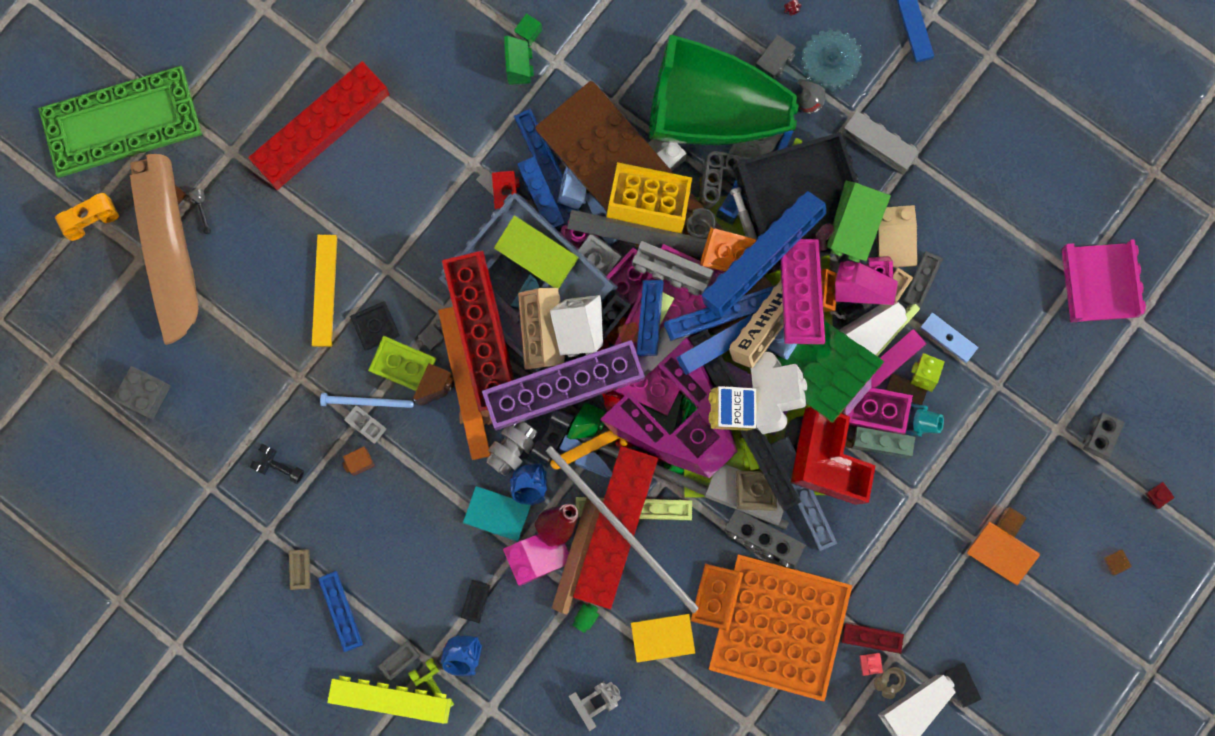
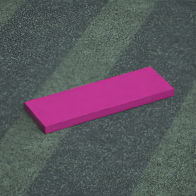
[780,239,825,344]

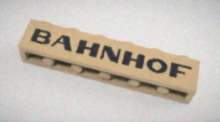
[729,281,784,368]

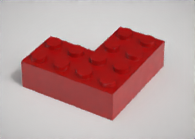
[791,407,876,505]

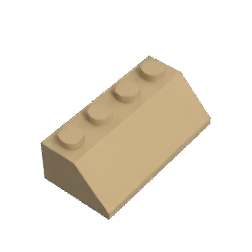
[518,288,565,370]

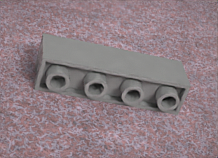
[842,111,919,175]
[632,241,713,296]

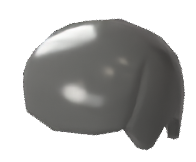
[686,208,716,238]

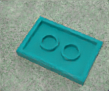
[463,486,531,542]

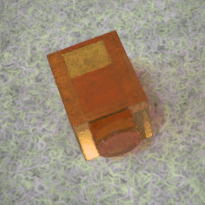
[996,507,1026,537]

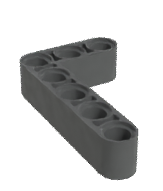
[699,151,750,209]

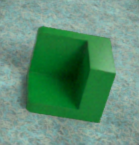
[514,13,542,47]

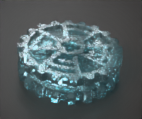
[801,29,863,92]

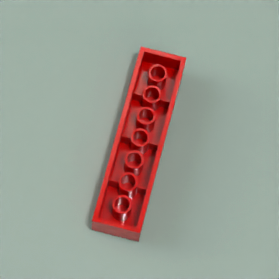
[248,61,390,190]
[442,251,515,412]
[573,446,659,610]

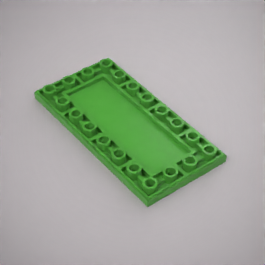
[38,65,202,178]

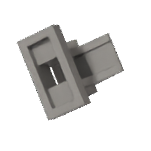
[569,681,622,731]

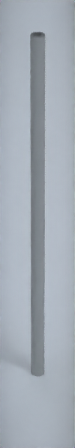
[546,446,699,613]

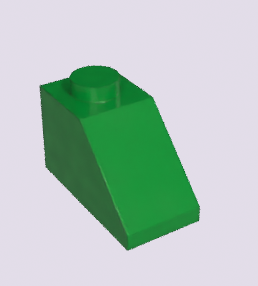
[567,402,606,440]

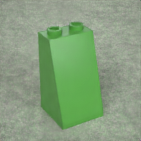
[827,181,891,263]

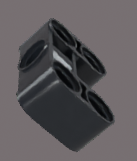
[530,409,575,468]

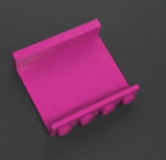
[1061,239,1146,322]

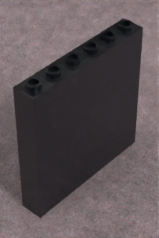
[732,132,877,275]

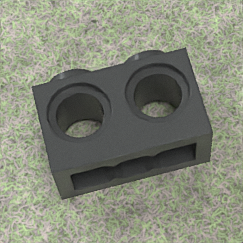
[1083,413,1125,459]

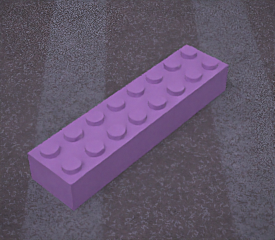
[482,340,645,430]

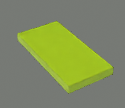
[494,215,579,290]

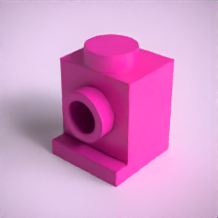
[864,256,893,279]

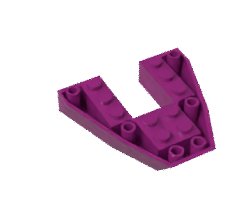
[600,338,738,478]

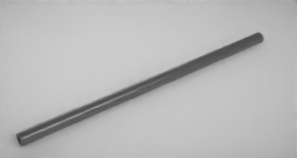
[576,437,789,530]

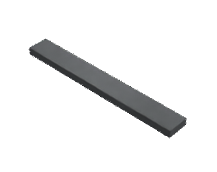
[567,210,707,258]

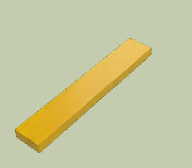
[312,235,337,347]

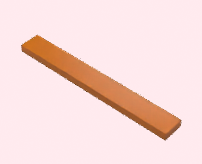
[438,307,491,460]

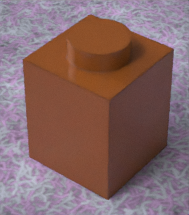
[342,447,375,476]

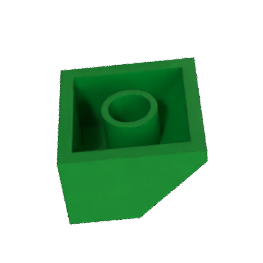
[504,36,534,85]

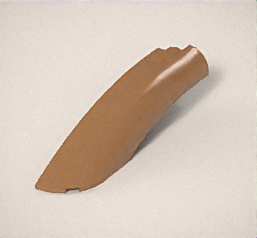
[130,154,198,345]

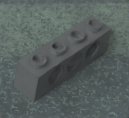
[724,509,806,568]

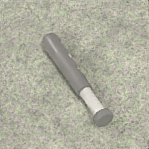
[730,187,758,239]

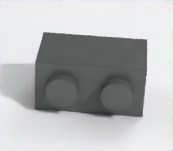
[755,35,796,79]

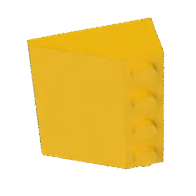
[606,162,692,234]

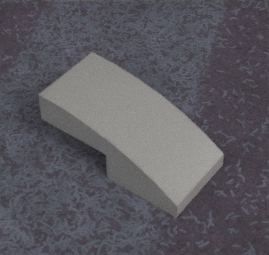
[344,405,386,444]

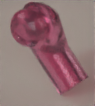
[816,224,834,252]

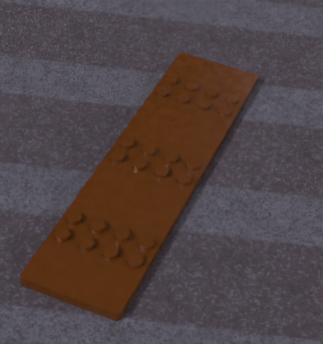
[536,81,773,353]

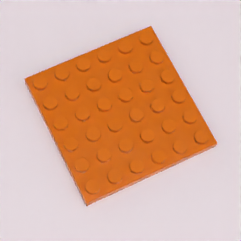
[708,555,852,702]

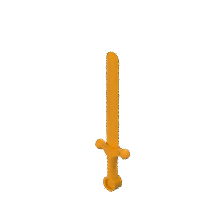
[550,430,628,469]

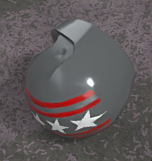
[796,79,825,114]

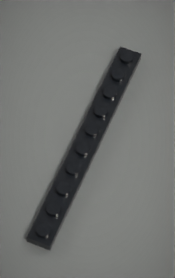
[689,329,801,512]

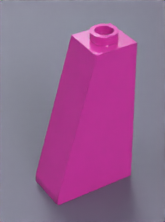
[871,329,927,388]

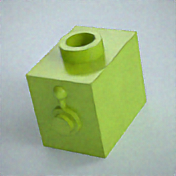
[910,353,945,392]

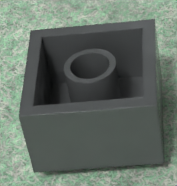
[113,366,171,420]

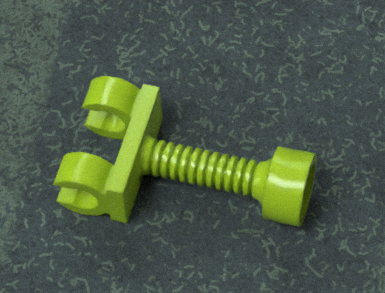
[408,658,455,708]

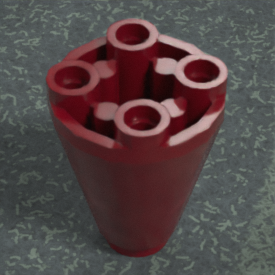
[535,504,578,547]

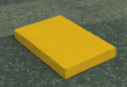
[631,614,695,662]

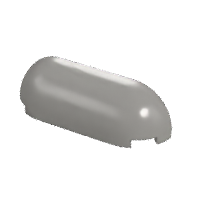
[637,326,689,376]

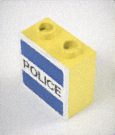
[709,386,756,431]

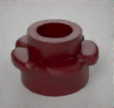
[784,0,802,16]

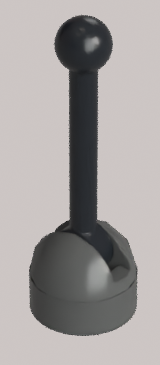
[188,189,211,235]

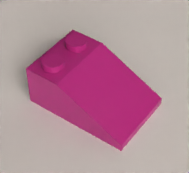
[835,261,898,305]
[503,535,569,586]

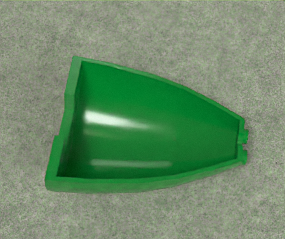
[649,34,799,145]

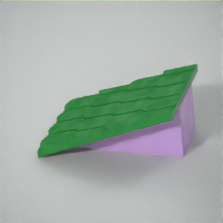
[765,320,884,423]

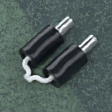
[829,302,872,323]

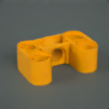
[55,193,119,241]

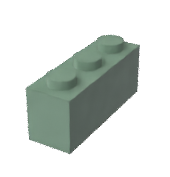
[851,427,915,459]

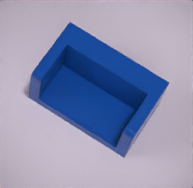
[716,180,744,225]

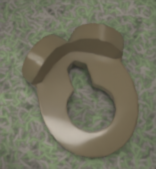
[874,667,906,699]

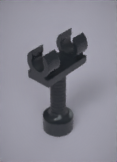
[250,444,304,484]

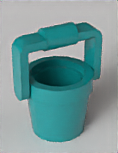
[905,404,944,437]

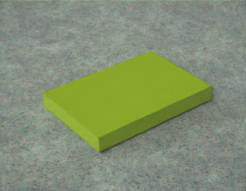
[368,336,437,391]

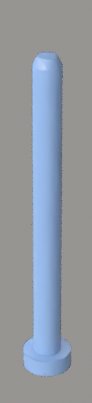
[320,393,414,408]

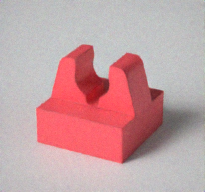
[859,653,883,676]

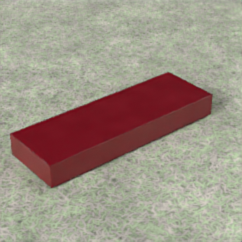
[842,623,904,654]

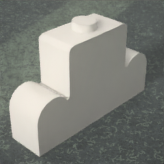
[751,352,807,434]

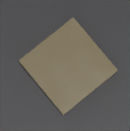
[736,470,777,511]

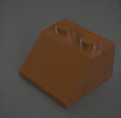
[413,363,455,406]

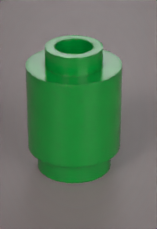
[572,603,600,633]

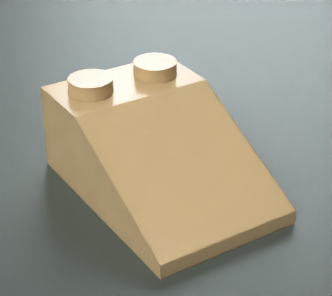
[876,205,917,269]

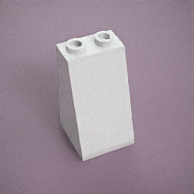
[839,302,907,355]
[878,675,955,736]

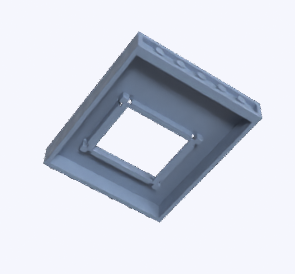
[439,193,618,372]

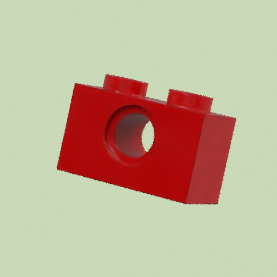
[492,171,521,210]

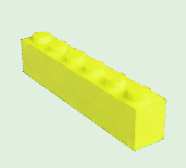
[327,676,452,724]

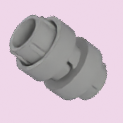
[486,421,537,476]

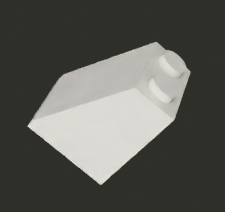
[550,295,603,357]

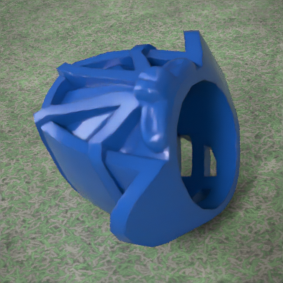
[510,464,547,505]
[441,636,482,676]

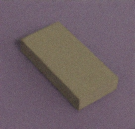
[289,549,311,590]

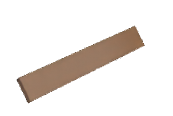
[551,497,603,614]

